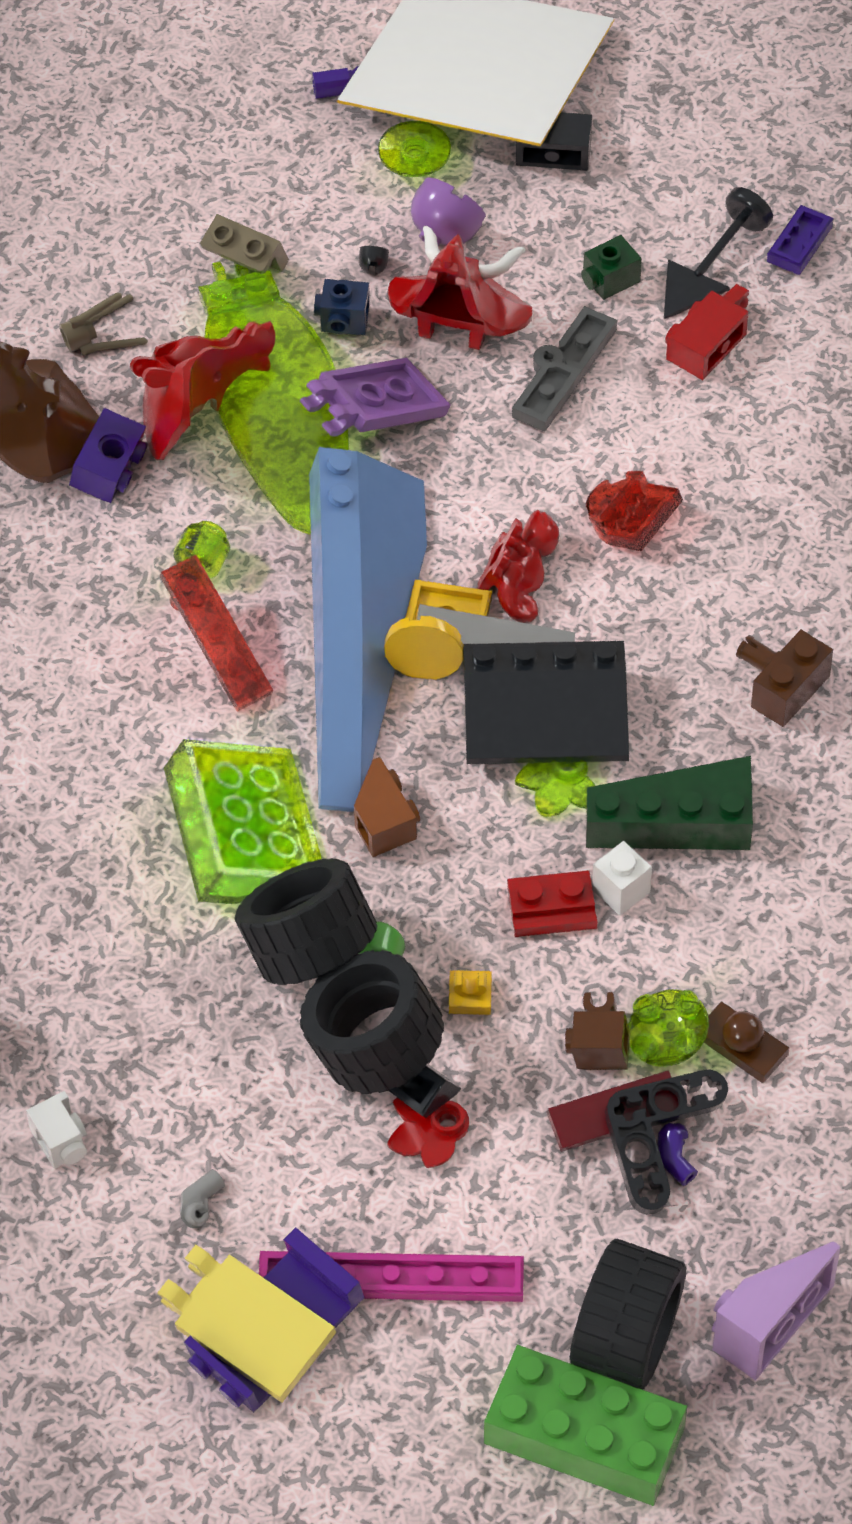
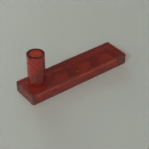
[160,555,273,712]

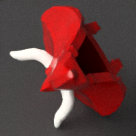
[387,226,532,350]

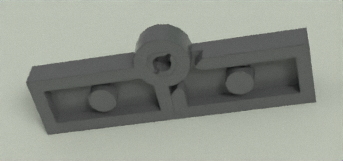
[512,306,617,432]

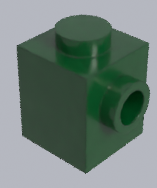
[581,235,642,300]

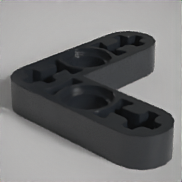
[605,1069,728,1215]

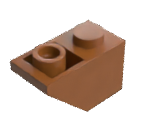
[354,757,420,857]

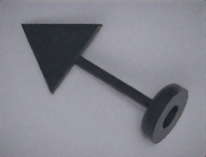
[664,187,773,319]

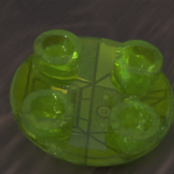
[628,989,709,1067]

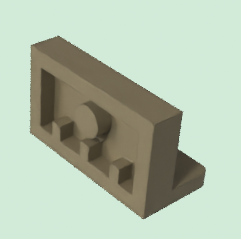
[200,214,289,274]

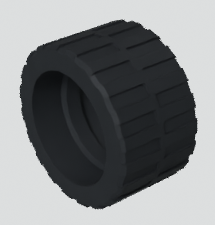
[234,858,377,985]
[300,950,444,1094]
[569,1238,687,1390]

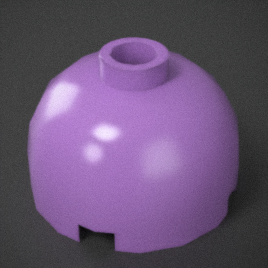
[411,177,486,246]

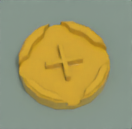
[384,616,464,680]

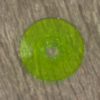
[378,121,451,177]

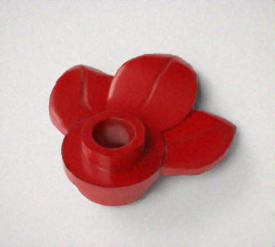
[387,1098,469,1168]

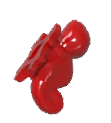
[477,510,560,623]

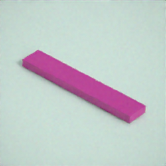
[259,1251,524,1302]

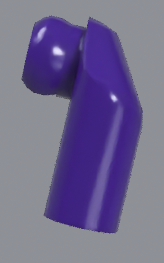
[657,1123,698,1186]

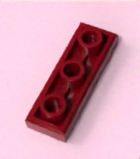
[546,1070,678,1152]

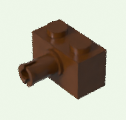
[736,629,834,727]

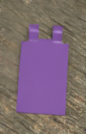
[300,358,451,436]

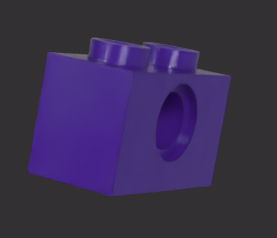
[69,408,148,503]

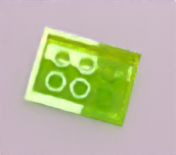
[163,739,322,904]

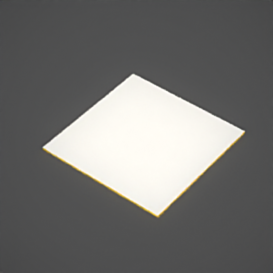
[337,0,614,147]

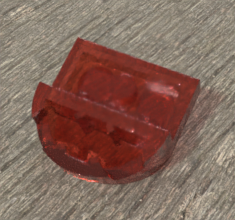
[586,471,683,551]

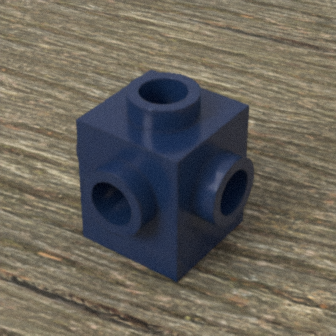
[314,279,370,335]

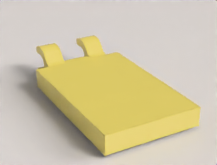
[157,1244,336,1403]

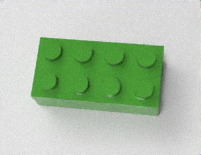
[484,1344,687,1506]

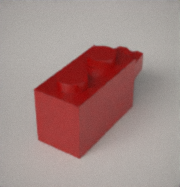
[665,284,749,381]

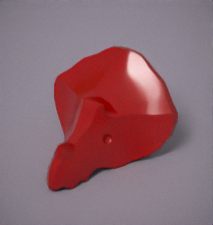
[130,321,276,460]

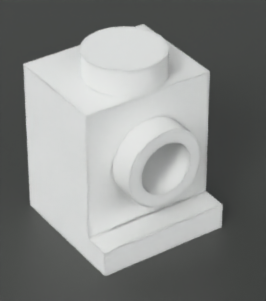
[26,1090,87,1169]

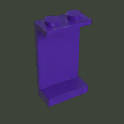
[184,1227,365,1413]

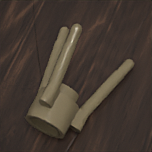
[59,292,148,356]

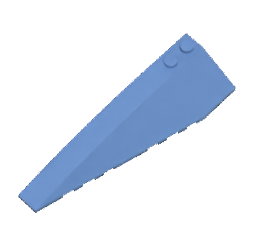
[309,447,427,812]

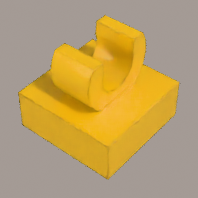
[449,970,492,1015]

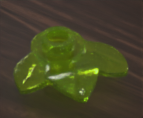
[515,760,595,817]

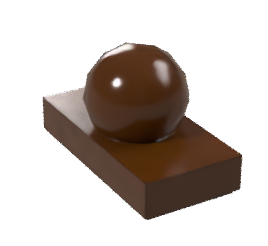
[695,1001,790,1083]

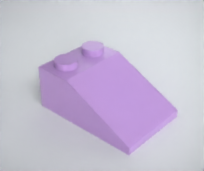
[712,1241,841,1381]

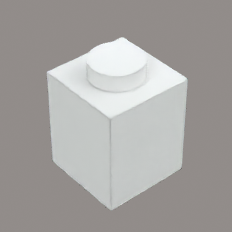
[592,841,652,916]

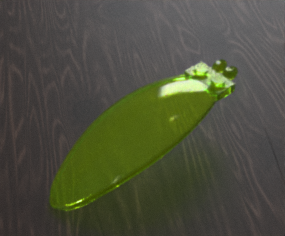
[198,261,350,535]

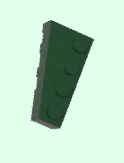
[586,756,753,850]

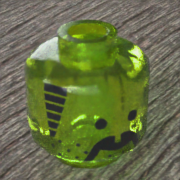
[173,521,231,581]

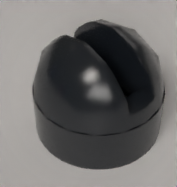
[359,246,389,274]

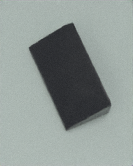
[389,1064,461,1118]

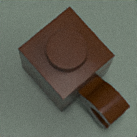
[565,992,631,1070]

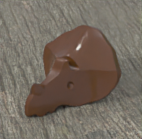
[0,341,99,483]

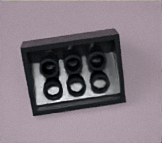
[463,641,629,764]

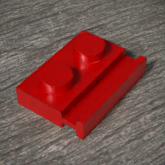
[507,870,598,937]

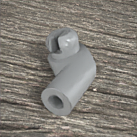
[180,1169,225,1228]

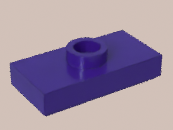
[767,205,834,275]

